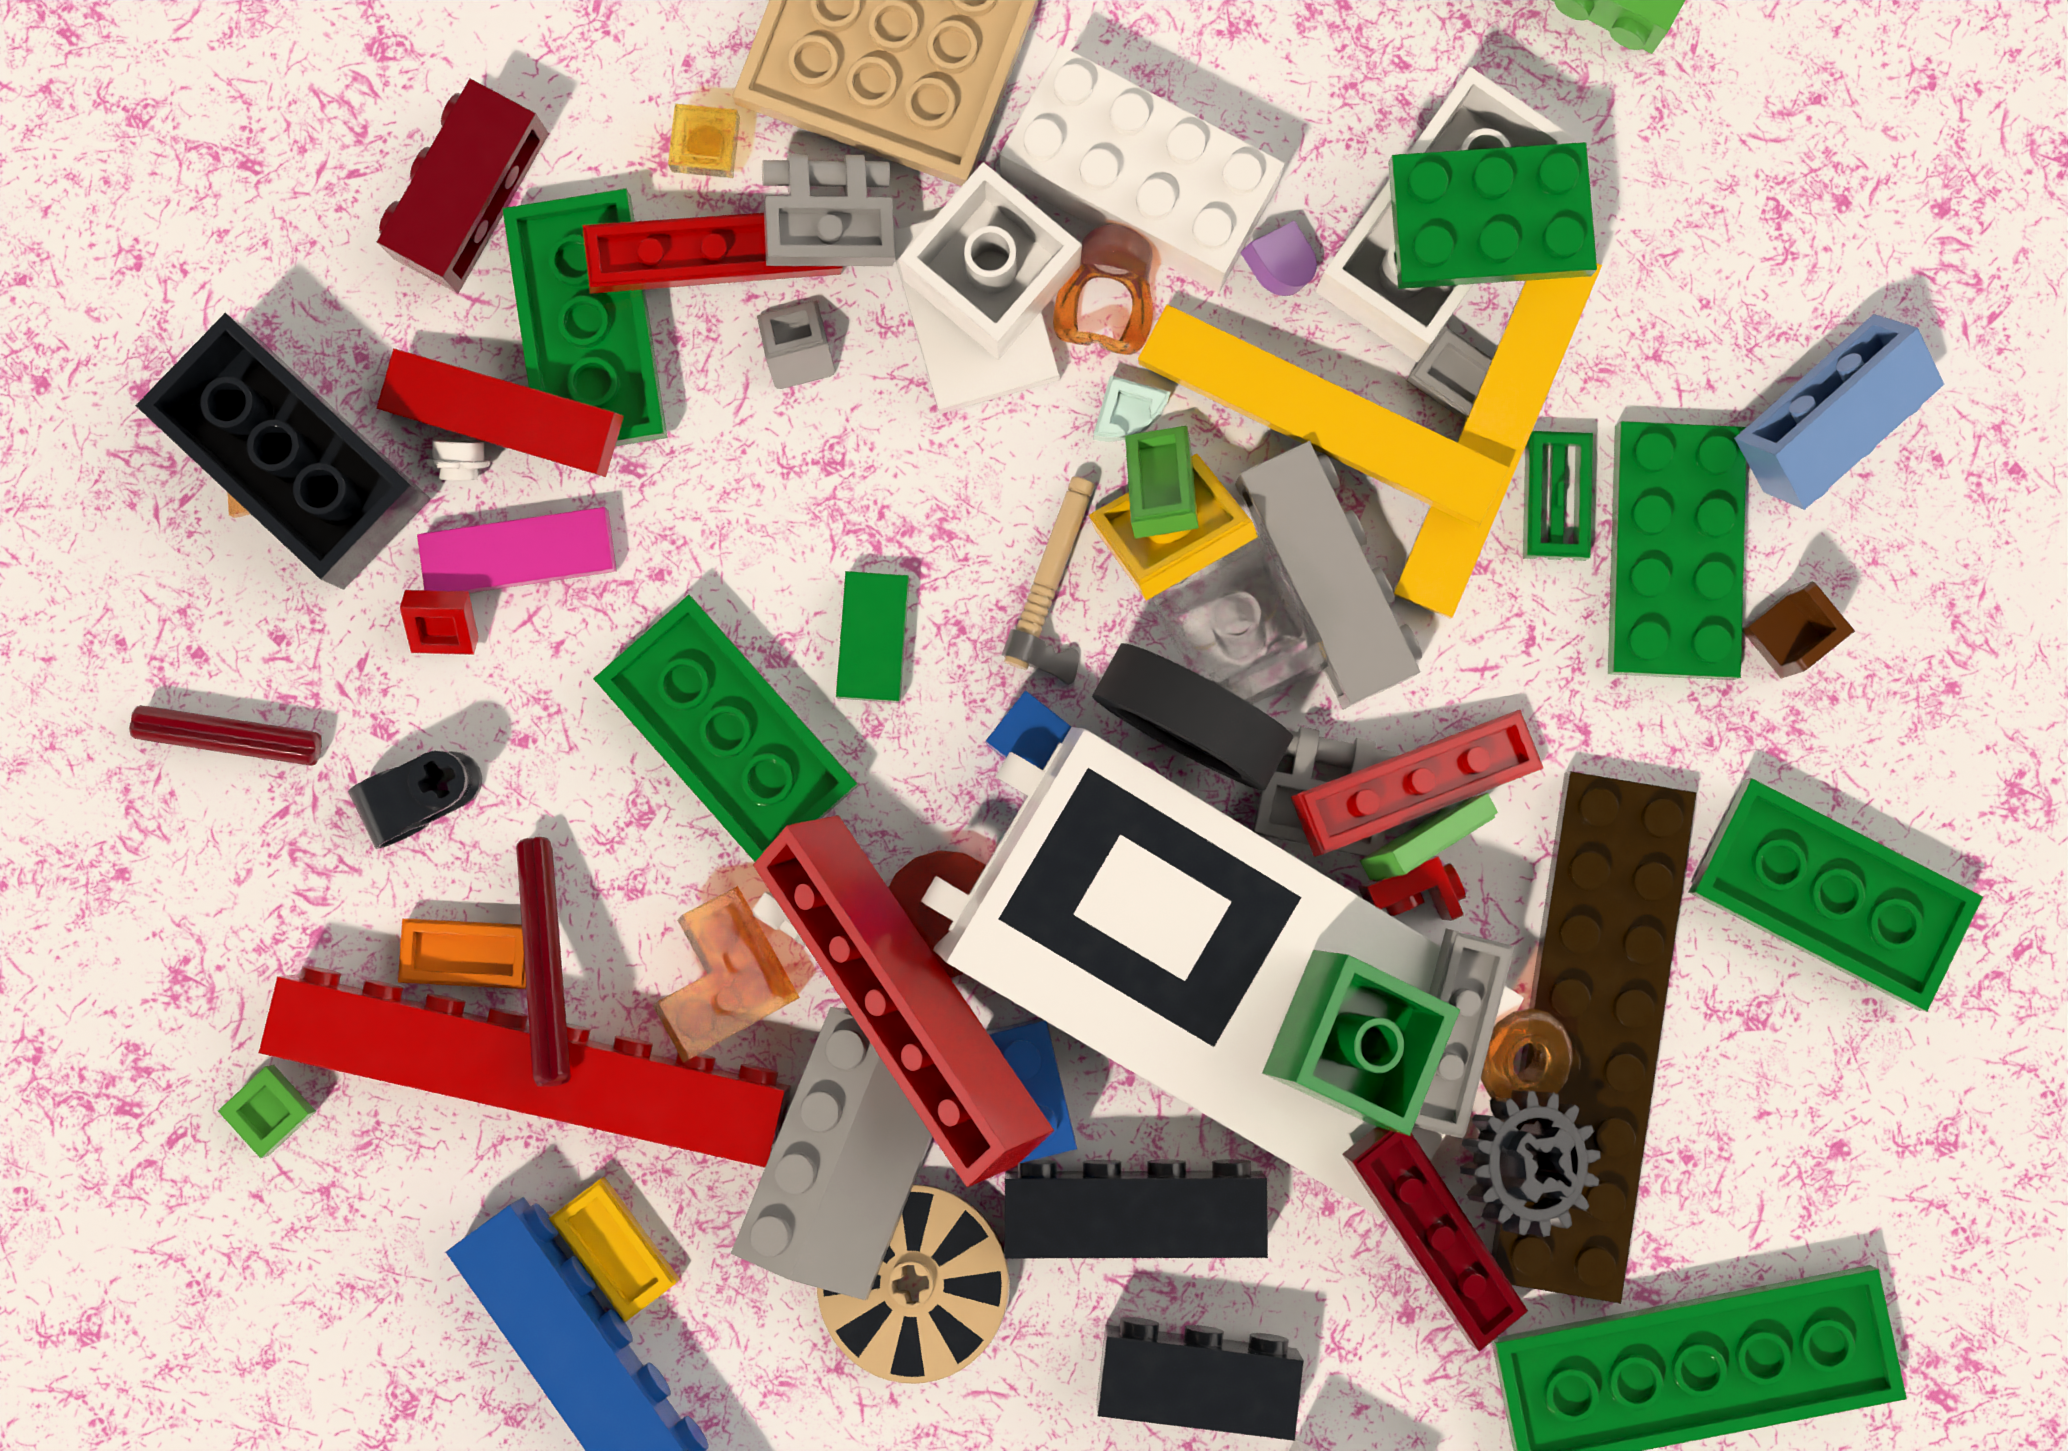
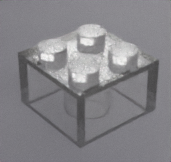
[1152,533,1329,704]

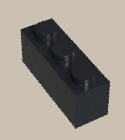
[1096,1317,1304,1441]

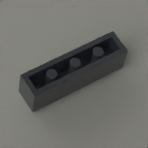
[1005,1159,1268,1259]

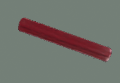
[516,837,571,1087]

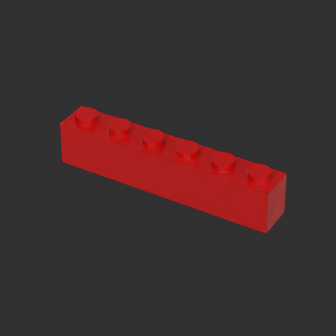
[753,815,1054,1187]

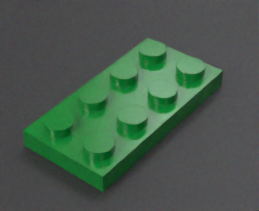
[502,188,668,447]
[1608,421,1746,680]
[593,595,859,862]
[1688,778,1983,1012]

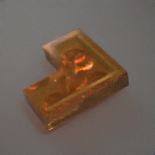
[653,886,800,1063]

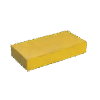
[549,1176,680,1322]

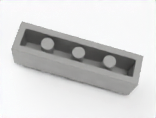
[1235,441,1422,710]

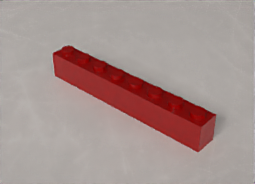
[259,966,791,1168]

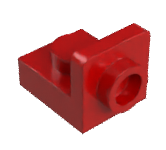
[1358,856,1466,921]

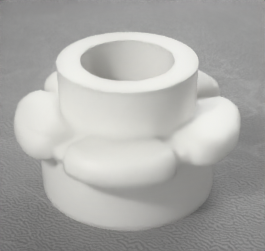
[426,439,490,481]

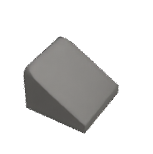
[757,300,835,389]

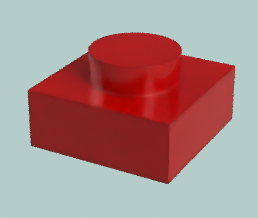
[400,590,479,655]

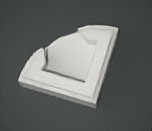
[752,892,807,947]

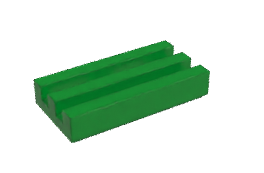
[1523,431,1593,561]

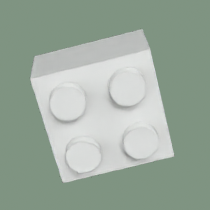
[898,162,1082,360]

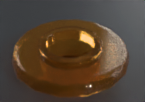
[1481,1008,1573,1098]

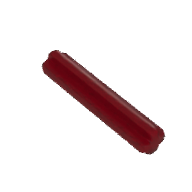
[129,705,322,766]

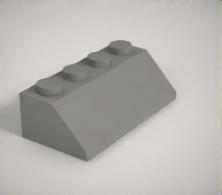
[730,1007,933,1300]

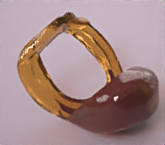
[1053,224,1153,355]

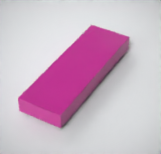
[417,507,617,593]

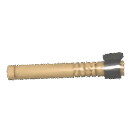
[1001,476,1095,685]

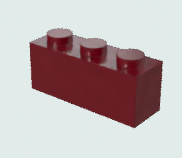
[376,78,549,294]

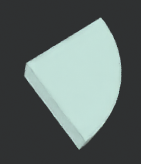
[1093,375,1171,442]

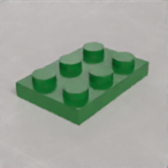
[1388,142,1597,289]

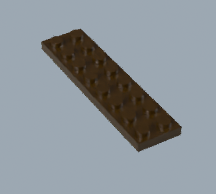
[1492,771,1697,1304]

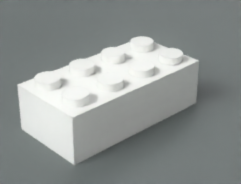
[999,45,1285,293]
[1315,67,1576,363]

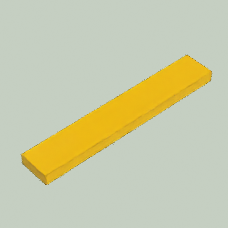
[1393,263,1602,619]
[1138,304,1509,528]

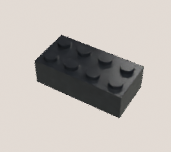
[135,312,431,590]

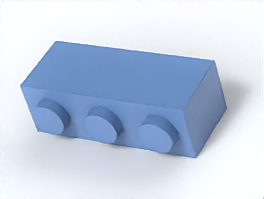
[1734,314,1945,510]

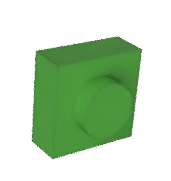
[218,1065,317,1159]

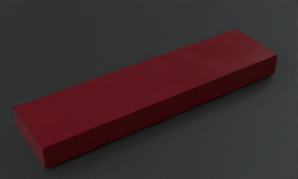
[1342,1126,1528,1352]

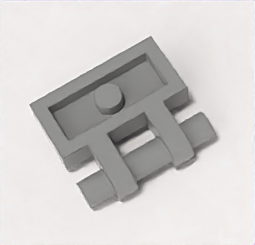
[762,154,895,266]
[1253,726,1399,857]

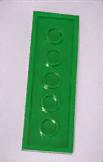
[1491,1265,1907,1451]

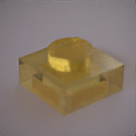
[668,104,740,178]

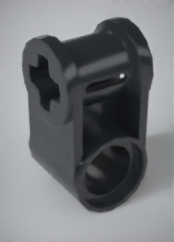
[348,751,482,849]

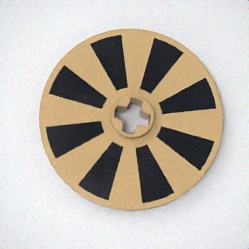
[817,1184,1010,1384]

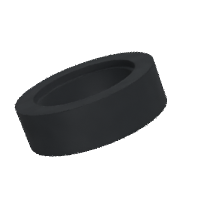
[1092,643,1293,790]

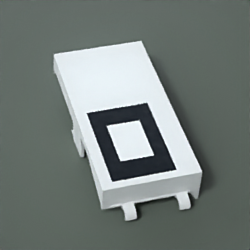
[921,727,1524,1221]

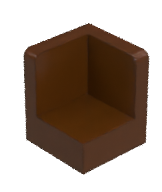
[1742,581,1855,679]

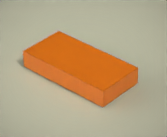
[398,918,526,989]

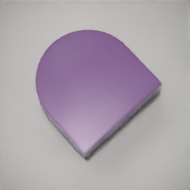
[1240,220,1317,296]

